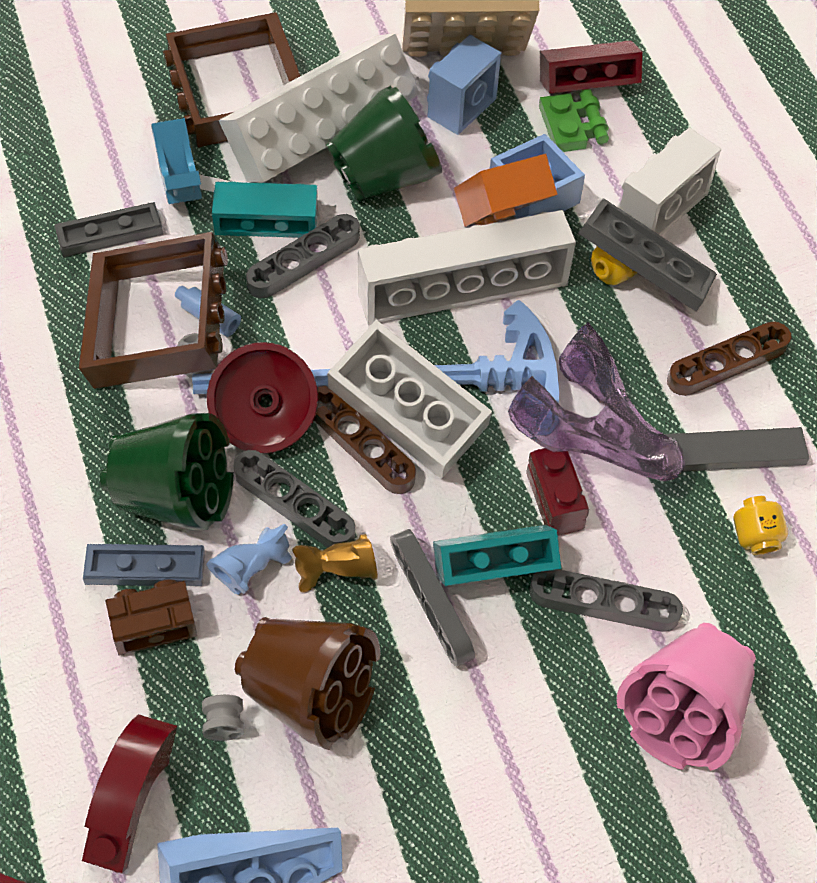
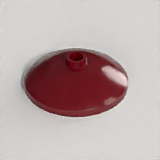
[207,342,318,454]

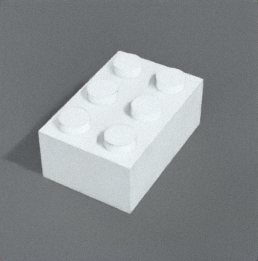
[618,127,722,236]

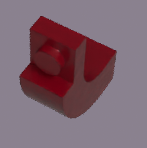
[81,714,177,874]

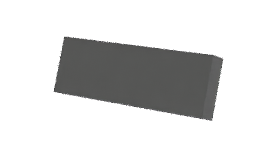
[54,202,164,258]

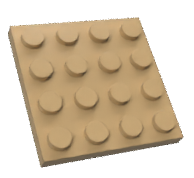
[402,0,540,57]

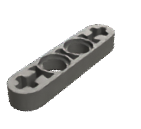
[246,214,360,298]
[233,450,355,548]
[390,529,475,667]
[529,569,683,632]

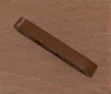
[667,321,791,396]
[314,386,416,494]

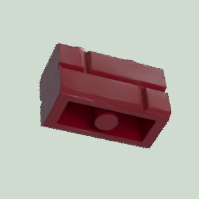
[526,444,590,536]

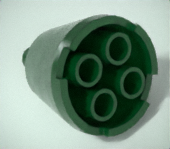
[325,85,442,202]
[100,413,234,530]

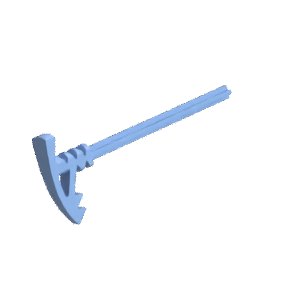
[192,300,559,422]

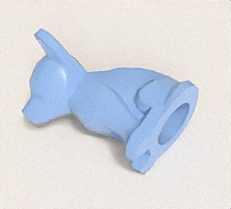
[206,524,292,595]

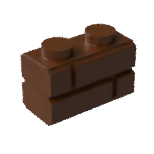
[105,579,198,656]

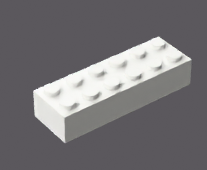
[219,33,420,182]
[358,210,576,325]

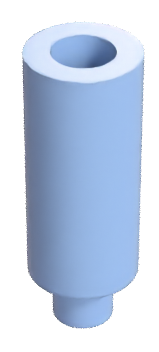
[175,285,241,337]

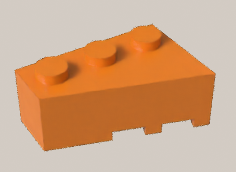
[454,154,558,227]

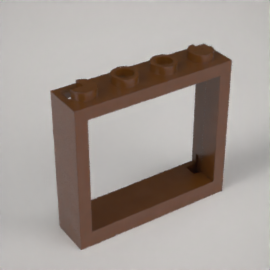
[163,12,300,147]
[79,232,228,389]

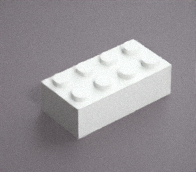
[327,319,492,479]

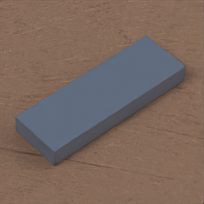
[83,544,205,586]

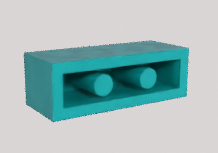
[212,181,318,238]
[433,525,562,586]

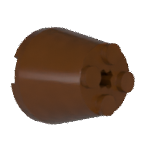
[234,617,380,750]

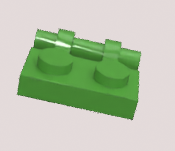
[539,89,609,152]

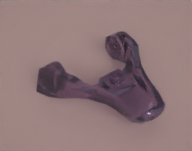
[508,322,685,481]

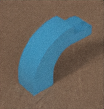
[151,118,202,204]

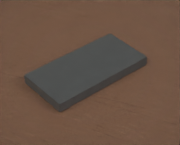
[578,199,717,312]

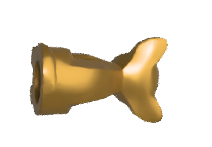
[292,534,378,592]

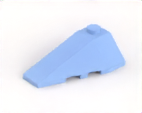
[157,827,342,883]

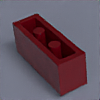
[540,40,643,93]

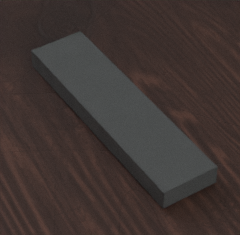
[655,427,810,473]

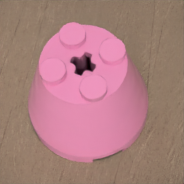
[617,623,756,771]

